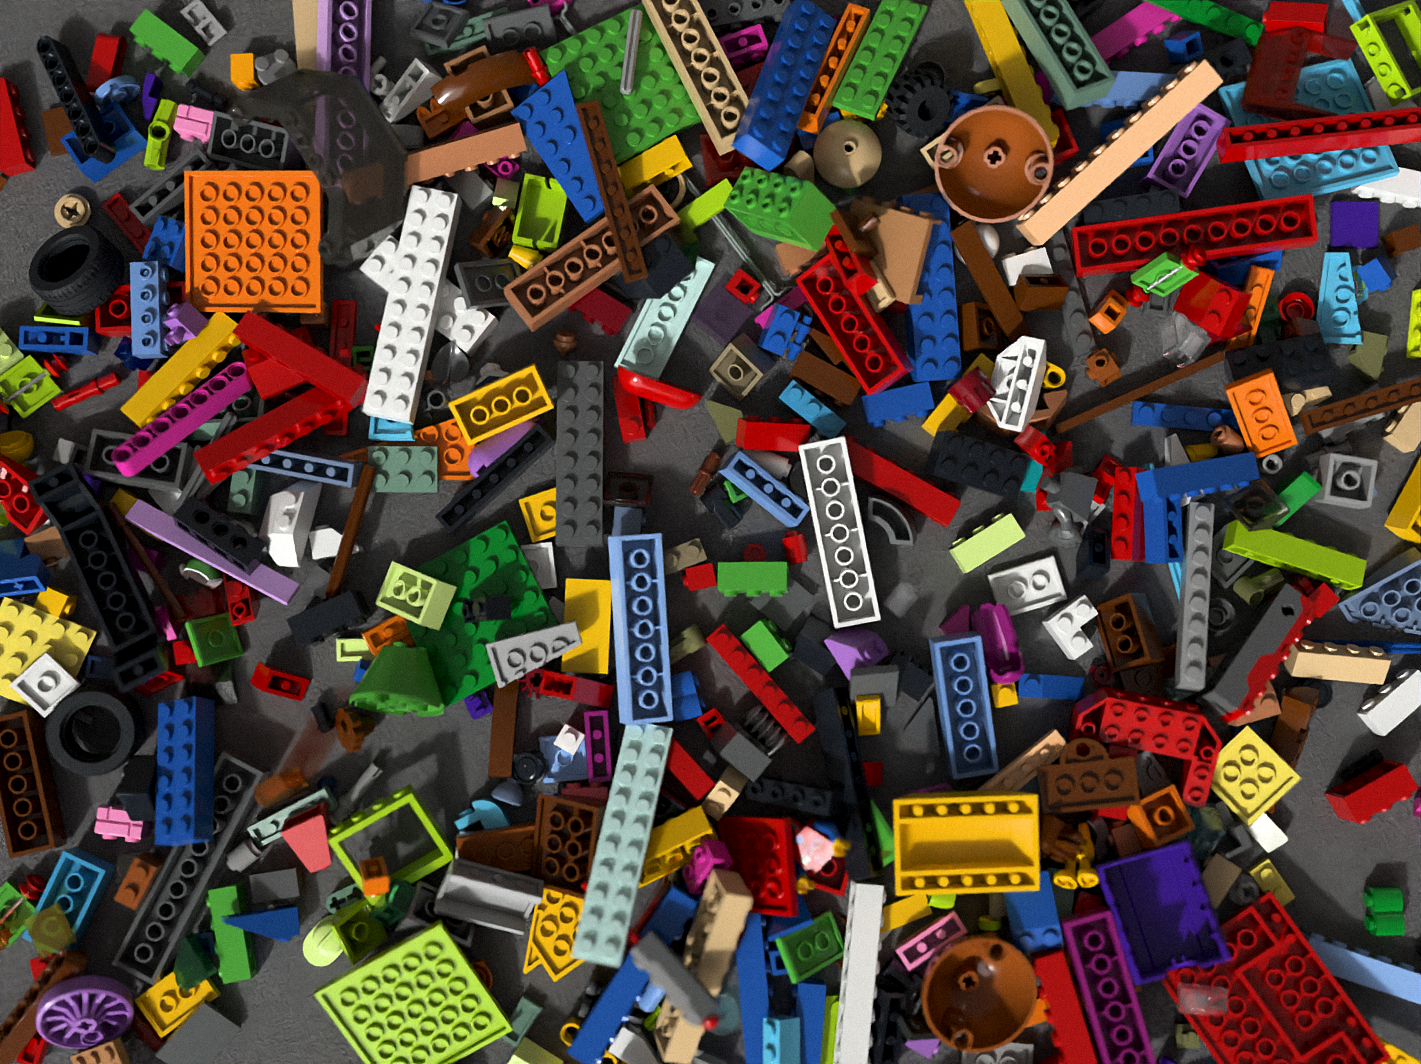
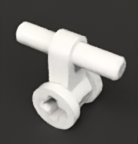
[370,56,395,101]

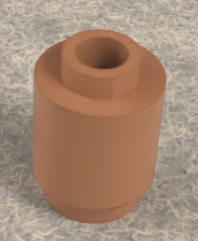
[1210,425,1245,456]

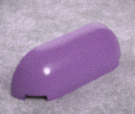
[468,415,546,479]

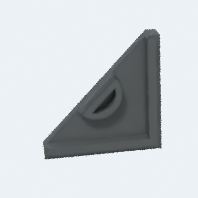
[903,696,940,757]

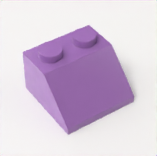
[824,625,890,680]

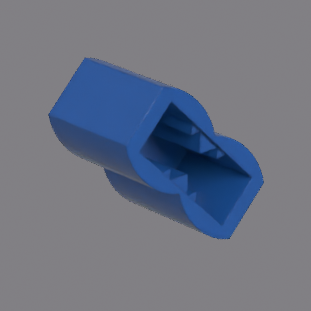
[670,670,706,722]

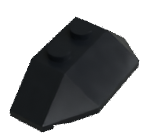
[615,223,700,299]

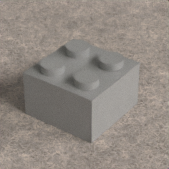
[1313,453,1378,509]

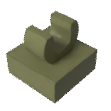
[1174,1022,1200,1048]

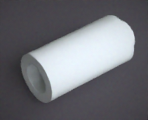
[743,449,792,480]

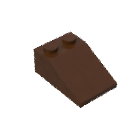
[468,206,516,260]

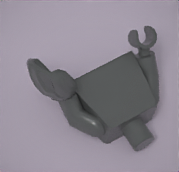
[1040,465,1098,548]

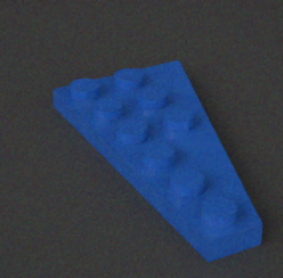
[511,69,604,224]

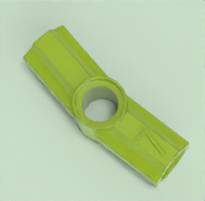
[144,99,179,170]

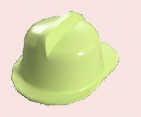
[303,915,343,967]

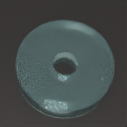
[708,995,740,1035]

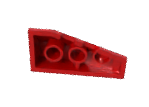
[0,453,49,536]

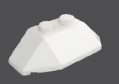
[987,336,1046,432]
[258,480,323,567]

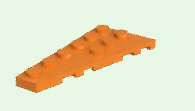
[338,418,476,480]

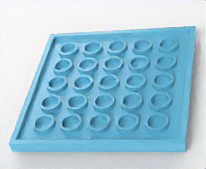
[1217,56,1400,201]

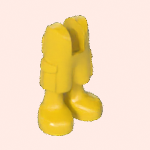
[1054,822,1098,889]

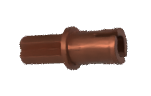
[689,451,723,496]

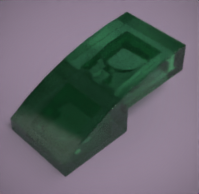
[1256,296,1283,344]

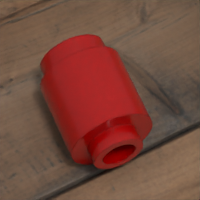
[782,530,809,565]

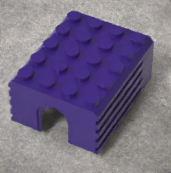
[1095,837,1232,985]

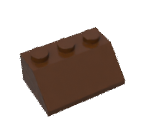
[1094,592,1165,673]

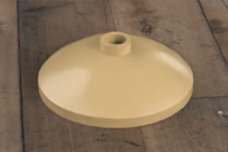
[813,120,882,188]

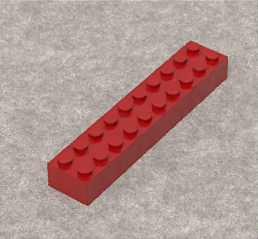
[1071,194,1318,278]

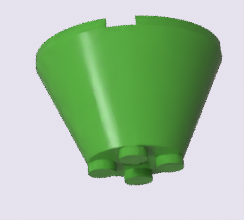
[349,642,445,717]

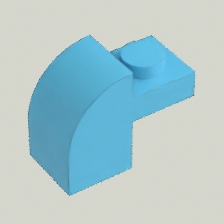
[455,798,512,830]

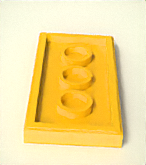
[561,578,612,674]

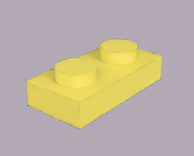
[1246,857,1296,907]

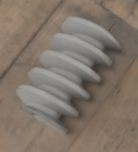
[740,703,788,756]

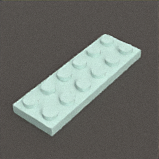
[614,256,715,379]

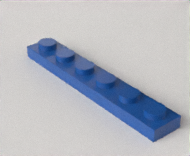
[1130,401,1242,435]

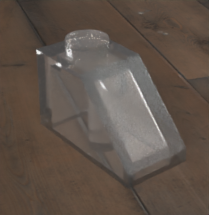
[1177,983,1228,1015]

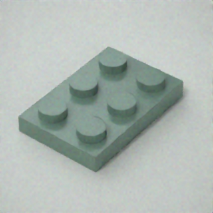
[368,446,439,493]

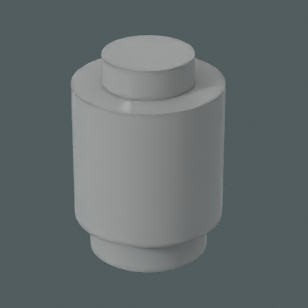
[226,837,263,872]

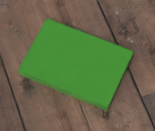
[775,909,844,984]

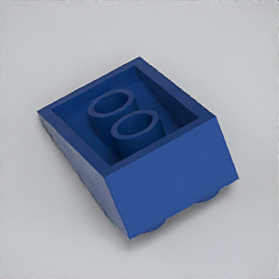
[1004,869,1064,953]

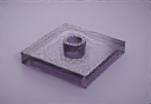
[690,283,754,348]

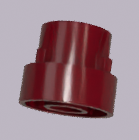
[947,366,997,414]

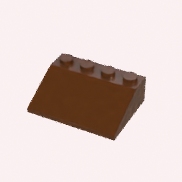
[530,792,608,900]

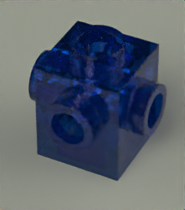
[114,335,154,372]

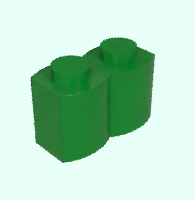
[1362,885,1405,936]

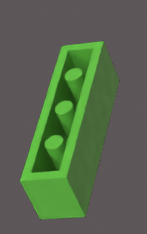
[206,881,258,984]

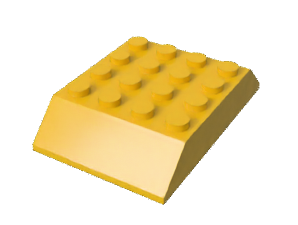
[893,790,1040,896]

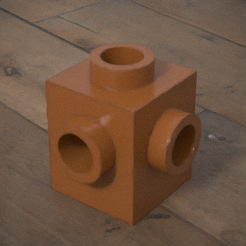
[1085,348,1122,388]

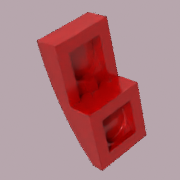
[1090,454,1125,505]

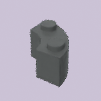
[868,493,917,545]

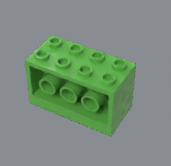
[723,166,836,252]

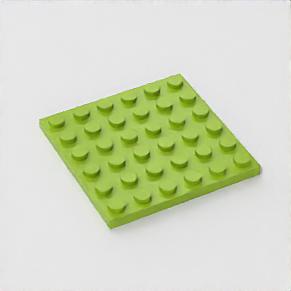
[314,920,513,1064]

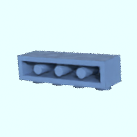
[130,261,171,359]
[718,450,810,528]

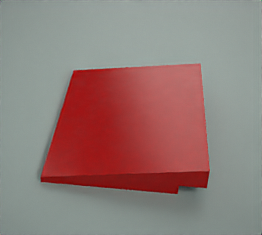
[1159,889,1392,1064]

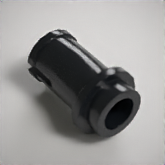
[310,703,335,734]

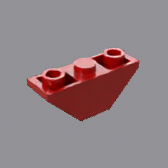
[222,572,260,627]

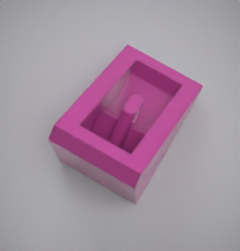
[939,605,970,635]

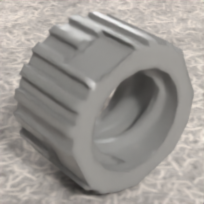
[1259,454,1283,475]

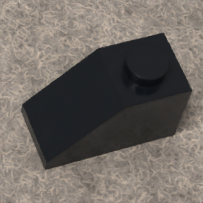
[1076,525,1110,581]

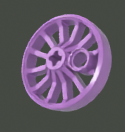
[36,976,134,1049]

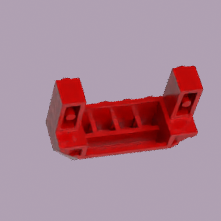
[1067,687,1222,808]

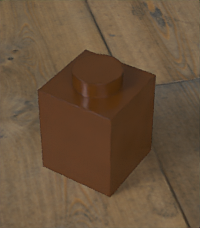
[1381,224,1421,259]

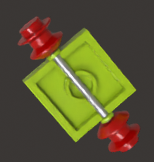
[0,353,70,421]

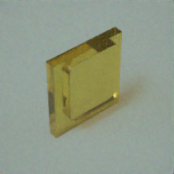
[23,903,77,959]

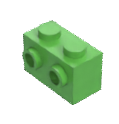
[740,618,793,674]

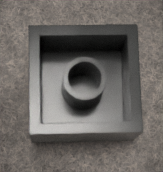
[709,720,772,782]

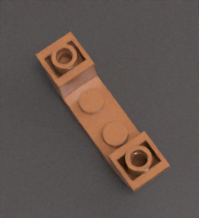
[975,390,1068,437]

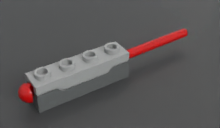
[581,880,722,1029]

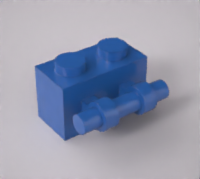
[757,303,813,361]

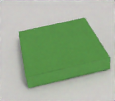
[185,611,244,667]

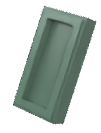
[501,994,543,1048]

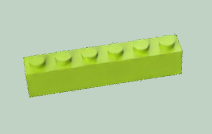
[1222,518,1367,591]

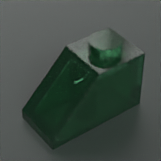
[368,878,417,928]
[173,932,217,992]

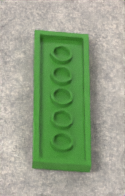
[832,0,928,121]

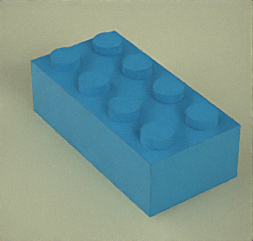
[22,847,117,953]

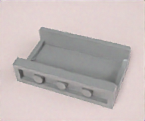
[434,857,544,935]

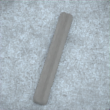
[620,9,642,95]

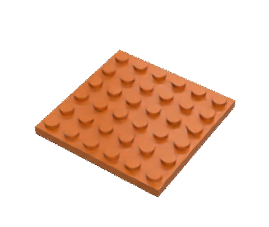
[184,171,324,313]

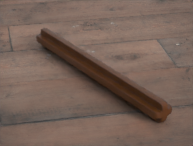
[325,464,376,598]

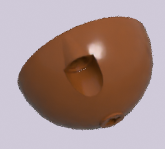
[934,105,1053,223]
[921,932,1037,1053]

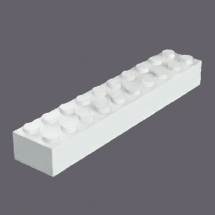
[363,185,462,425]

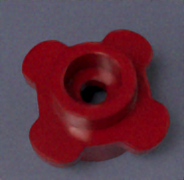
[1089,662,1115,688]

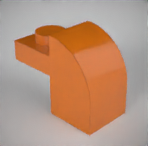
[1087,288,1129,334]

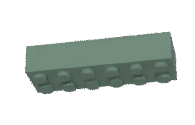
[1001,0,1116,111]

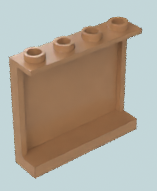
[849,196,942,304]

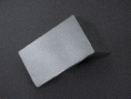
[1192,798,1253,858]

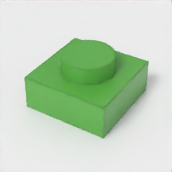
[722,480,748,504]

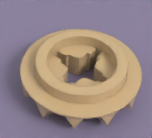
[54,194,92,228]

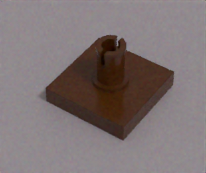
[829,208,881,259]

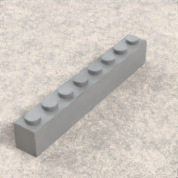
[1174,502,1214,692]

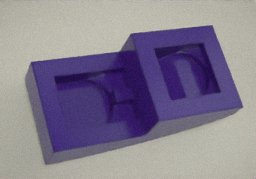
[142,72,164,123]

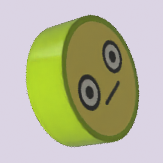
[978,915,1002,931]

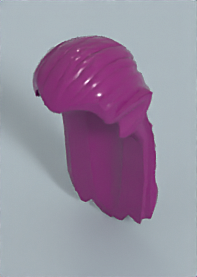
[971,602,1026,685]

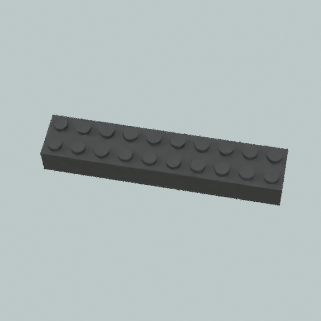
[112,749,272,985]

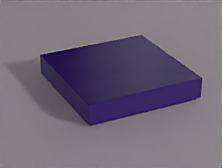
[1330,201,1378,249]

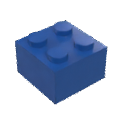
[142,215,185,274]

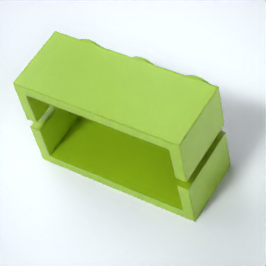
[512,173,571,254]

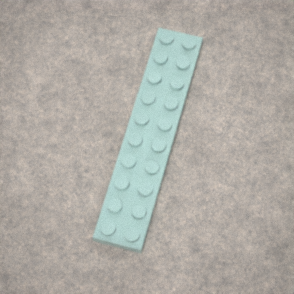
[572,724,674,968]

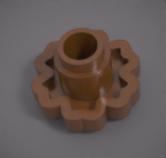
[335,705,375,753]

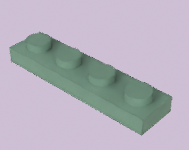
[424,7,509,59]
[247,786,339,848]

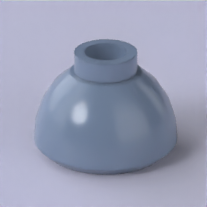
[492,777,523,806]

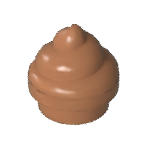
[553,331,576,356]

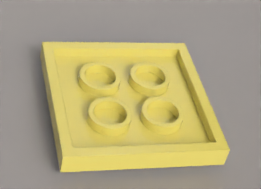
[1210,726,1302,826]

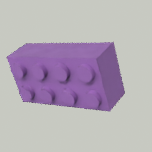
[1139,103,1232,204]

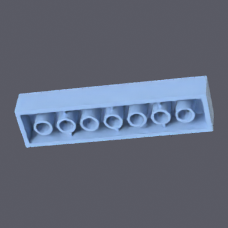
[608,533,673,726]

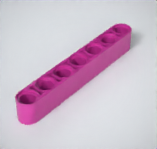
[112,362,254,477]

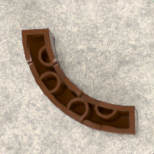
[430,48,545,114]
[1267,687,1320,814]

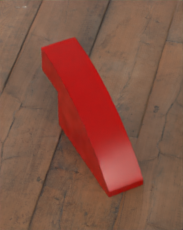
[647,722,715,800]

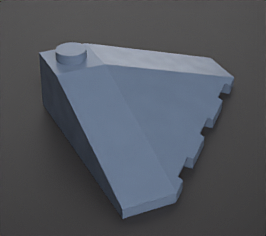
[1337,547,1421,635]

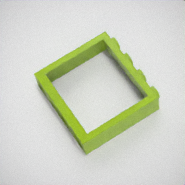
[1350,0,1421,107]
[328,784,454,906]

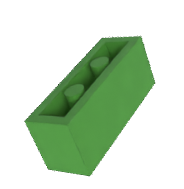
[129,9,206,78]
[717,562,789,597]

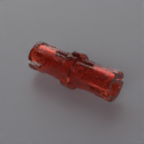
[131,1011,165,1053]

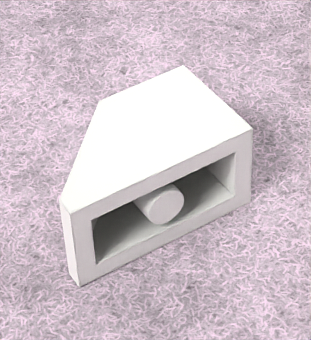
[309,525,364,560]

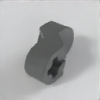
[1084,814,1110,863]

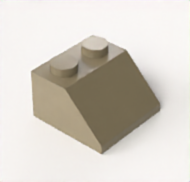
[708,333,776,402]

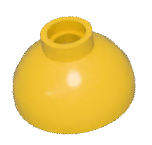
[0,431,34,467]

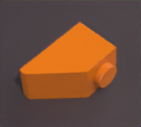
[359,856,389,897]

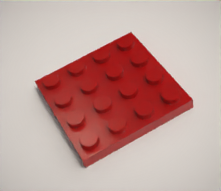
[717,815,798,917]

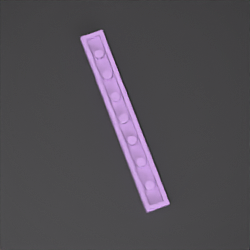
[125,499,300,606]

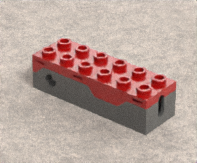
[1195,583,1318,723]

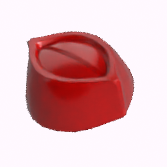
[1274,292,1315,323]

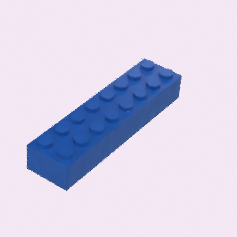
[731,0,837,171]
[896,192,962,383]
[567,880,699,1064]

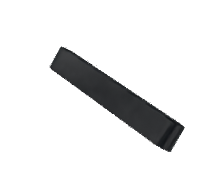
[36,35,116,164]

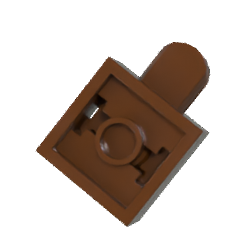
[1038,813,1087,863]

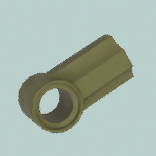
[1233,568,1285,606]
[668,623,708,665]

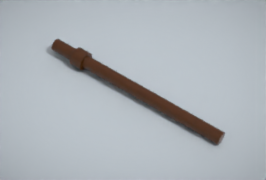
[106,502,187,620]

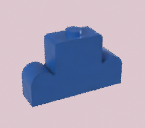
[0,538,51,597]

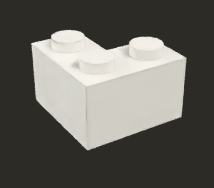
[1042,595,1098,660]

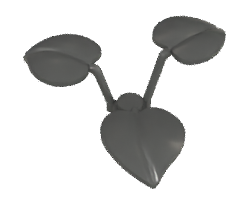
[413,342,482,443]

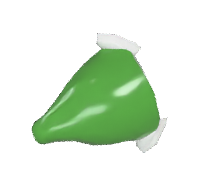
[179,557,224,589]

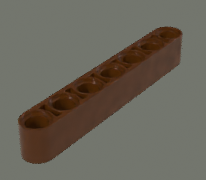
[0,948,88,1064]

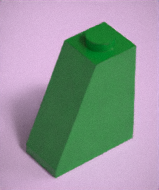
[1251,471,1322,530]

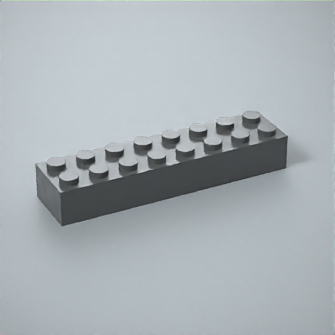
[556,361,605,547]

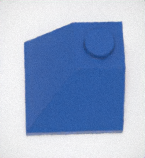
[766,890,813,942]

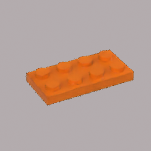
[1224,368,1298,459]

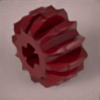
[518,662,556,699]

